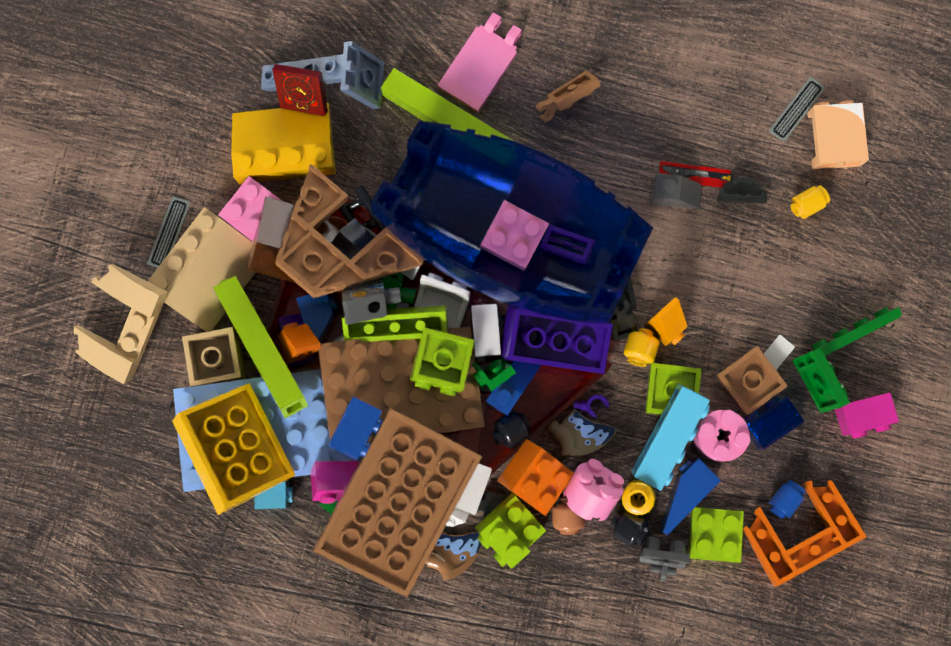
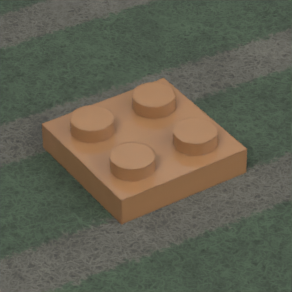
[716,346,788,416]

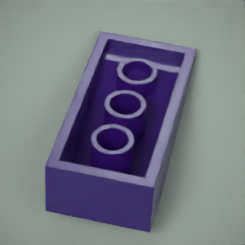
[499,306,613,374]

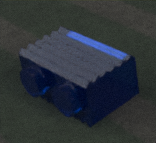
[745,396,805,451]

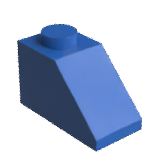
[296,294,338,344]

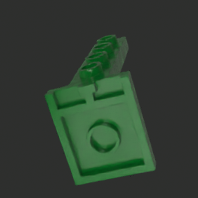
[792,307,902,413]

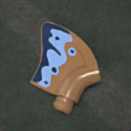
[425,532,482,581]

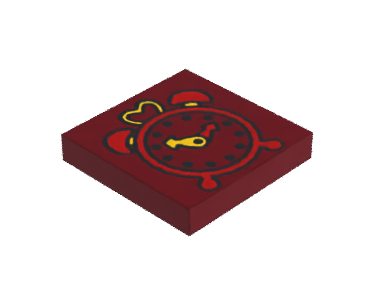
[272,64,328,116]

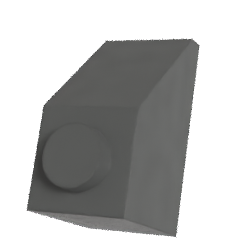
[650,173,701,209]

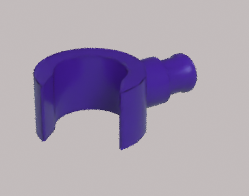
[573,395,609,418]

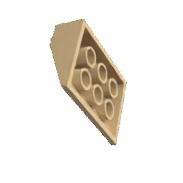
[148,207,257,332]

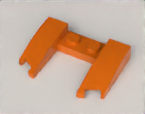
[743,480,867,587]

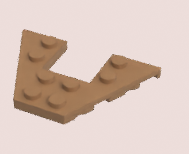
[276,164,423,298]

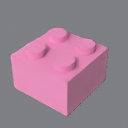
[218,176,282,242]
[480,200,549,271]

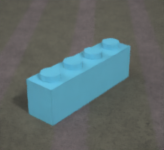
[631,383,710,491]

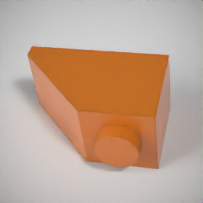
[277,322,322,364]

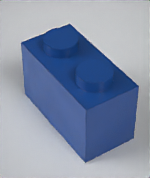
[327,397,383,461]

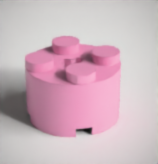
[693,410,750,462]
[563,459,624,521]

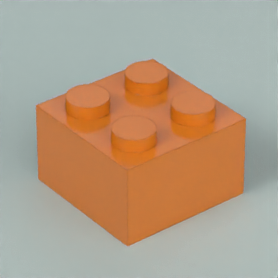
[497,439,574,516]

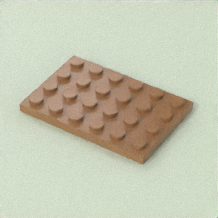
[318,327,485,442]
[313,407,482,597]

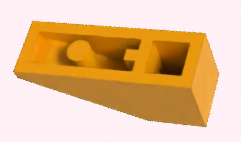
[645,297,688,346]

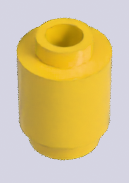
[790,185,830,219]

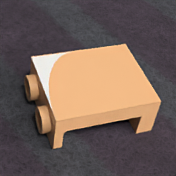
[807,100,869,169]

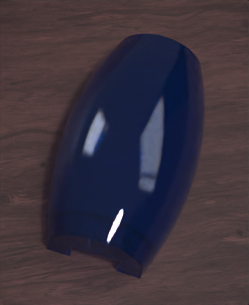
[371,121,653,324]

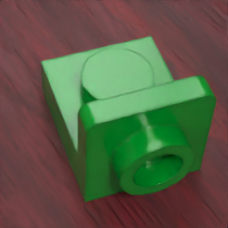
[472,357,516,391]

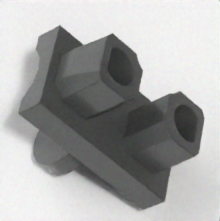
[638,537,690,582]

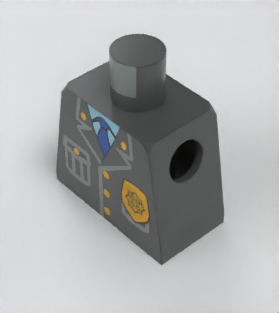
[342,278,401,325]

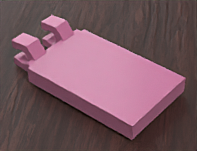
[437,12,522,113]

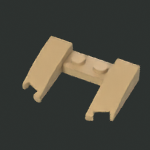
[74,264,168,384]

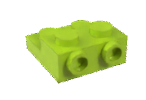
[410,327,474,396]
[475,493,546,569]

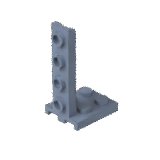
[261,41,384,109]

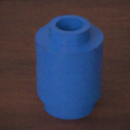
[769,480,806,519]

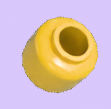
[624,328,659,367]
[621,480,656,515]

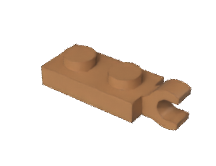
[535,70,601,122]

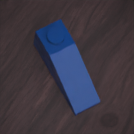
[486,361,541,416]
[660,458,721,535]

